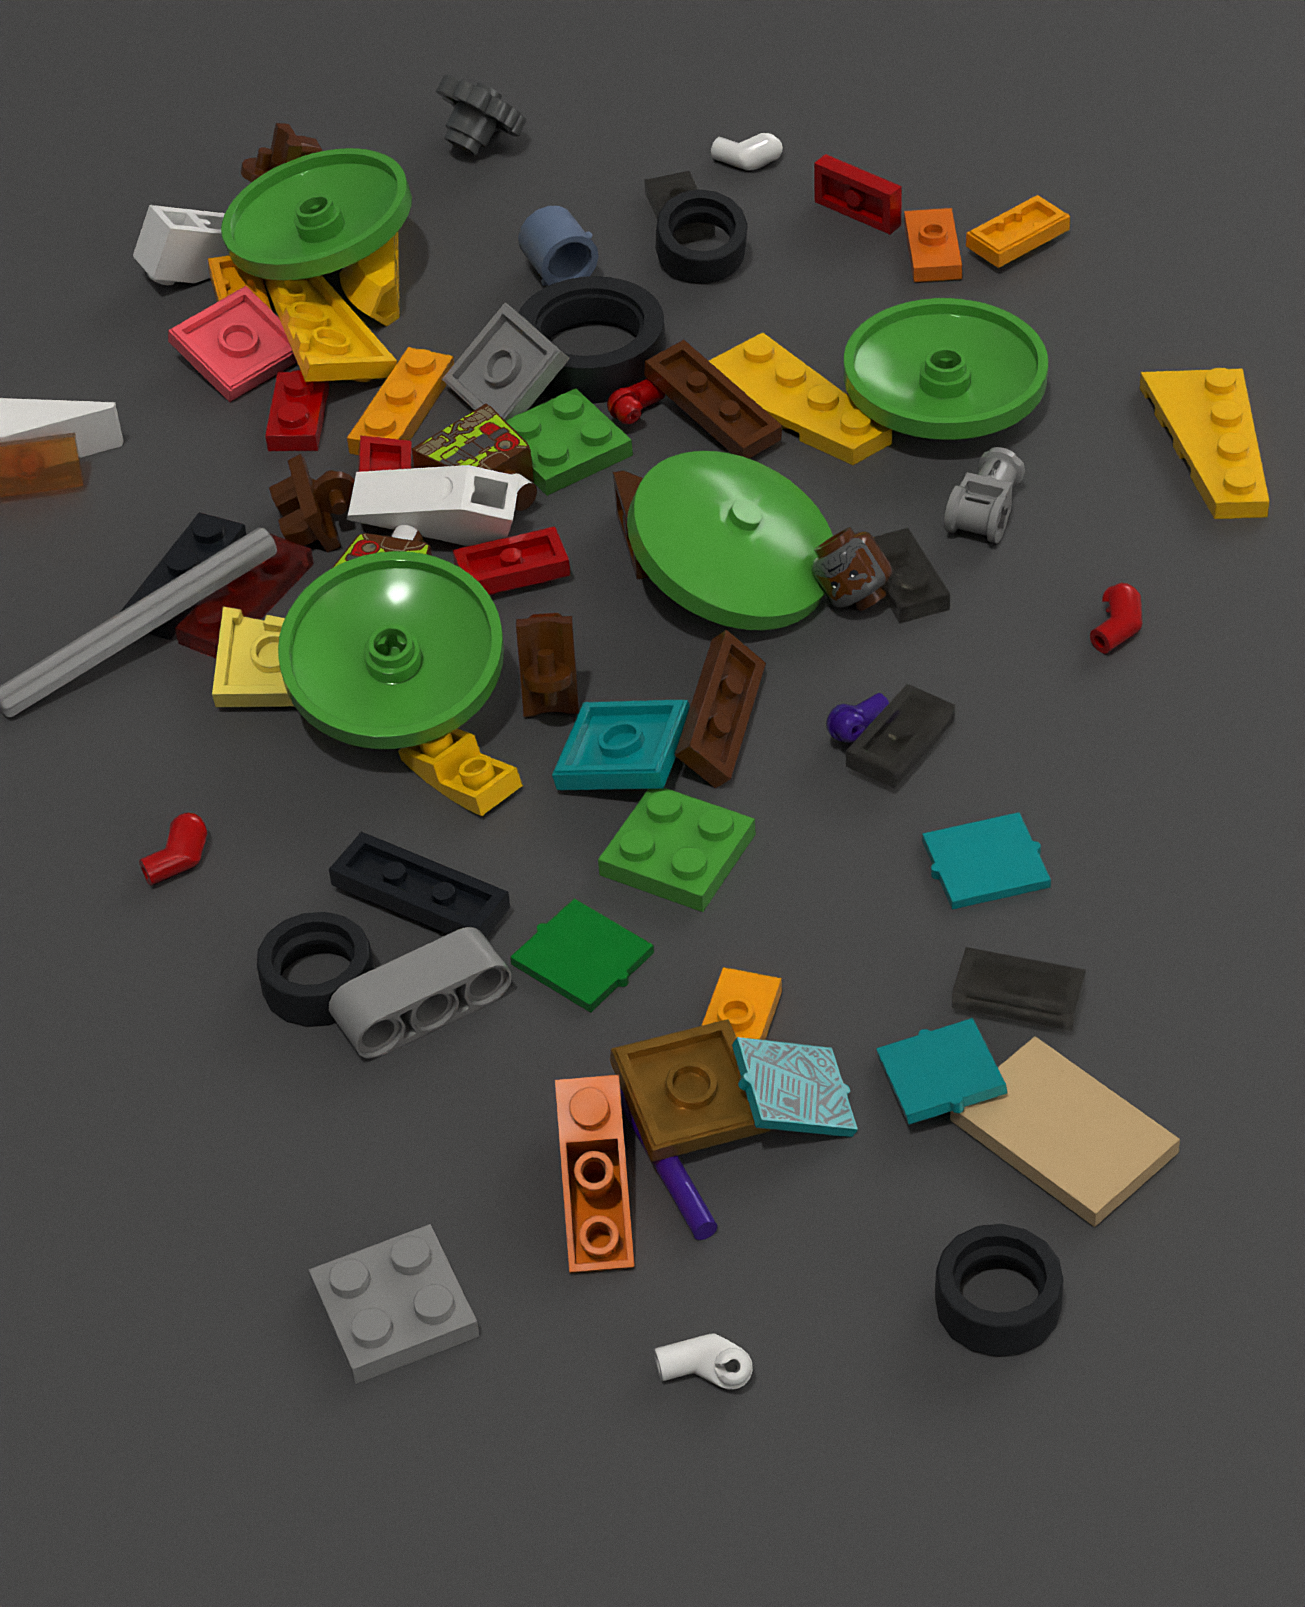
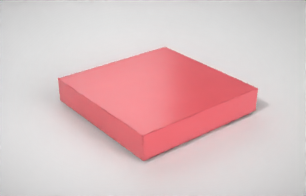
[168,286,297,402]

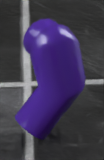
[826,693,893,743]

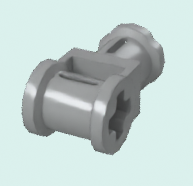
[944,447,1025,543]

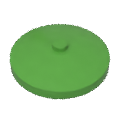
[221,148,412,280]
[843,298,1049,440]
[627,451,833,630]
[278,551,504,749]

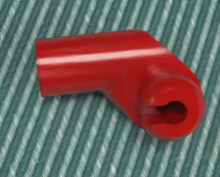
[607,378,665,424]
[1090,582,1143,654]
[139,812,208,886]

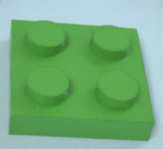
[506,389,633,496]
[598,788,756,912]

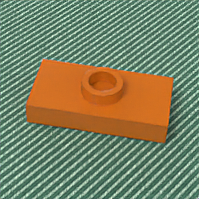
[904,208,962,282]

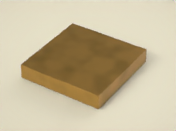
[610,1019,771,1162]

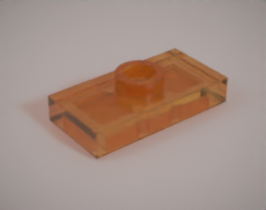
[0,432,84,497]

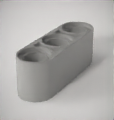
[329,927,512,1058]

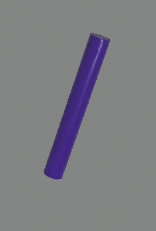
[620,1090,718,1240]

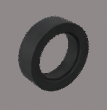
[518,276,666,404]

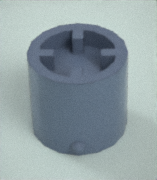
[518,206,599,286]

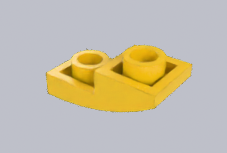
[398,728,523,816]

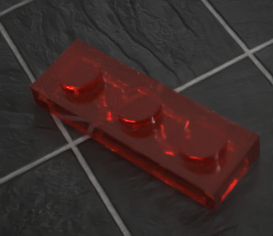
[175,533,314,658]

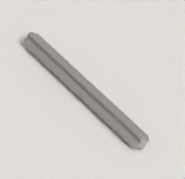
[0,527,277,718]

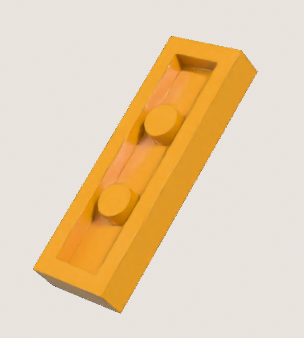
[347,347,454,455]

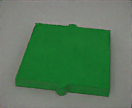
[510,898,654,1013]

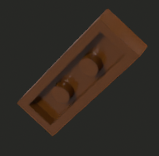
[644,339,782,459]
[675,630,766,788]

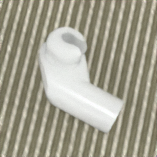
[711,133,783,171]
[653,1333,753,1390]

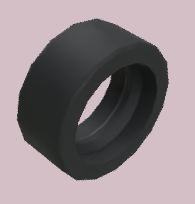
[655,189,748,284]
[257,912,374,1027]
[935,1224,1064,1356]

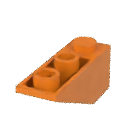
[555,1075,635,1273]

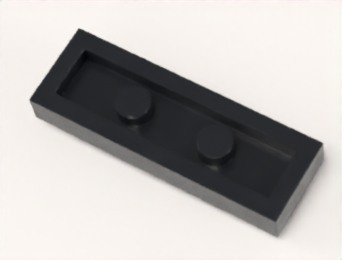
[120,512,247,640]
[329,831,510,938]

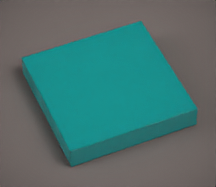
[552,699,690,790]

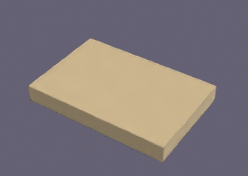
[950,1036,1180,1227]

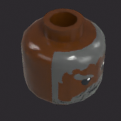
[811,527,892,611]

